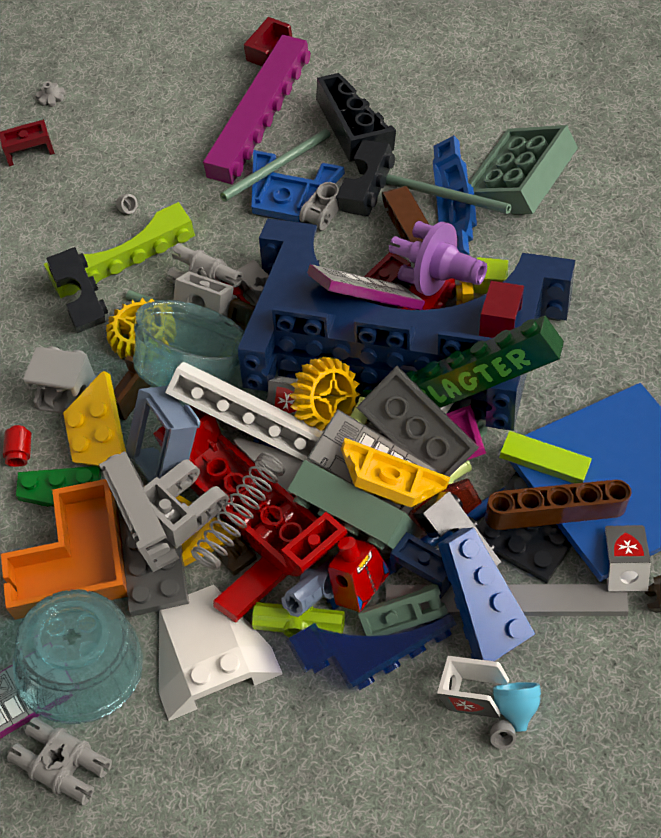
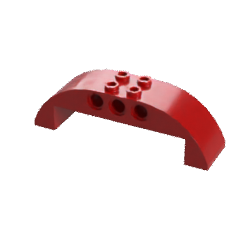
[153,405,347,577]

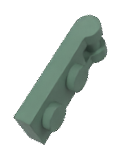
[358,584,448,641]

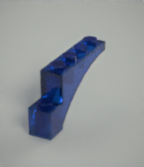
[286,614,457,690]

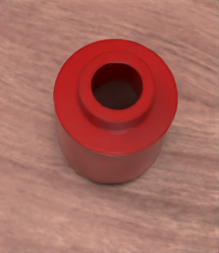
[3,425,32,467]

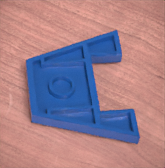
[251,150,345,222]

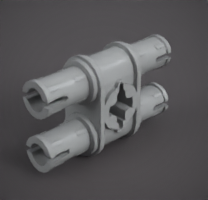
[166,243,243,300]
[7,717,112,805]

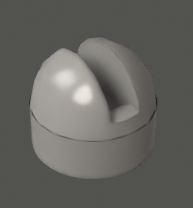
[116,194,138,214]
[490,720,516,749]

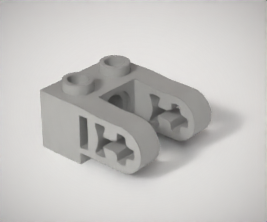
[143,459,229,549]

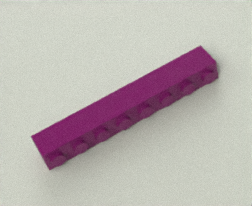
[203,35,311,184]

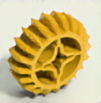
[106,297,177,362]
[289,357,361,431]

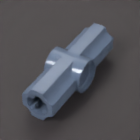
[281,551,340,617]

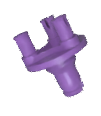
[389,221,487,296]

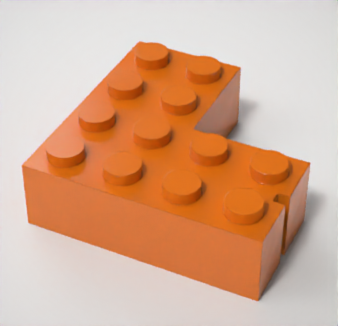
[1,479,128,620]

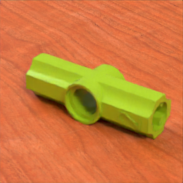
[252,602,345,639]

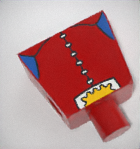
[328,537,390,612]

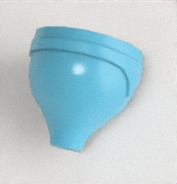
[493,682,541,732]

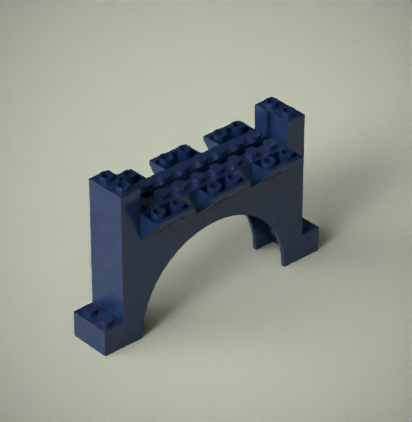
[238,218,575,431]

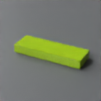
[499,431,592,484]

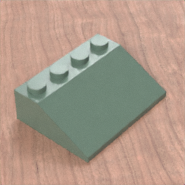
[469,125,578,214]
[287,460,423,550]

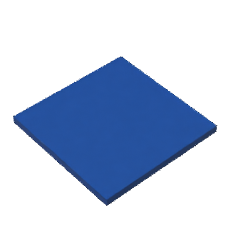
[501,383,661,582]

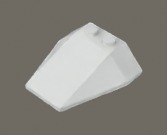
[159,585,282,721]

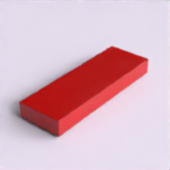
[213,557,288,623]

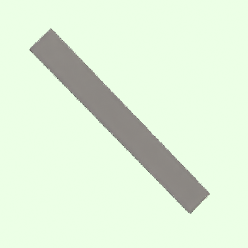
[386,584,629,616]

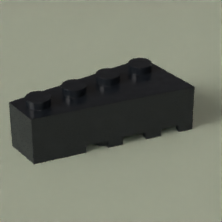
[316,73,396,162]

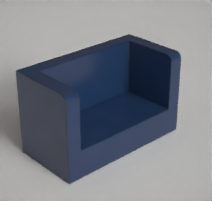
[390,532,452,599]

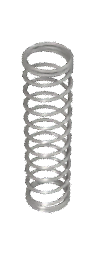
[191,453,285,570]

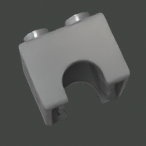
[23,346,96,414]

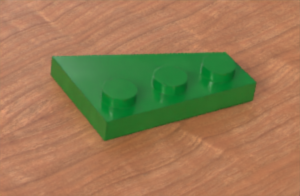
[16,466,101,507]

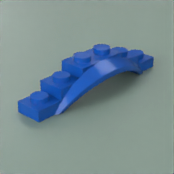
[433,135,477,255]

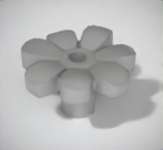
[36,81,65,107]

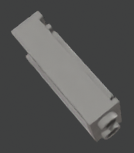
[99,452,180,572]

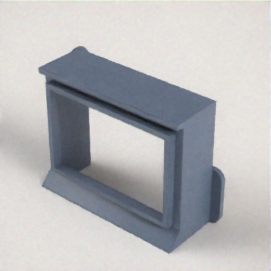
[126,386,200,482]

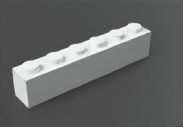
[165,361,324,467]

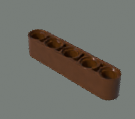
[382,186,430,243]
[485,480,632,530]

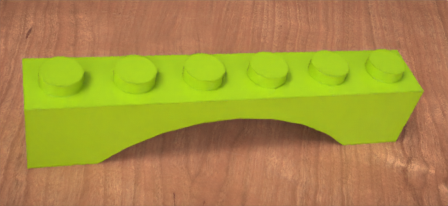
[44,202,195,298]

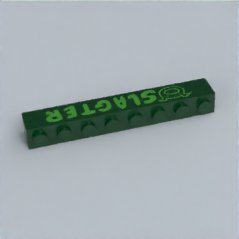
[357,316,564,422]

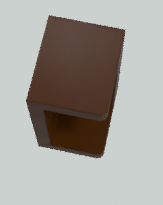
[114,355,155,421]

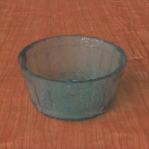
[133,300,245,387]
[13,589,143,724]

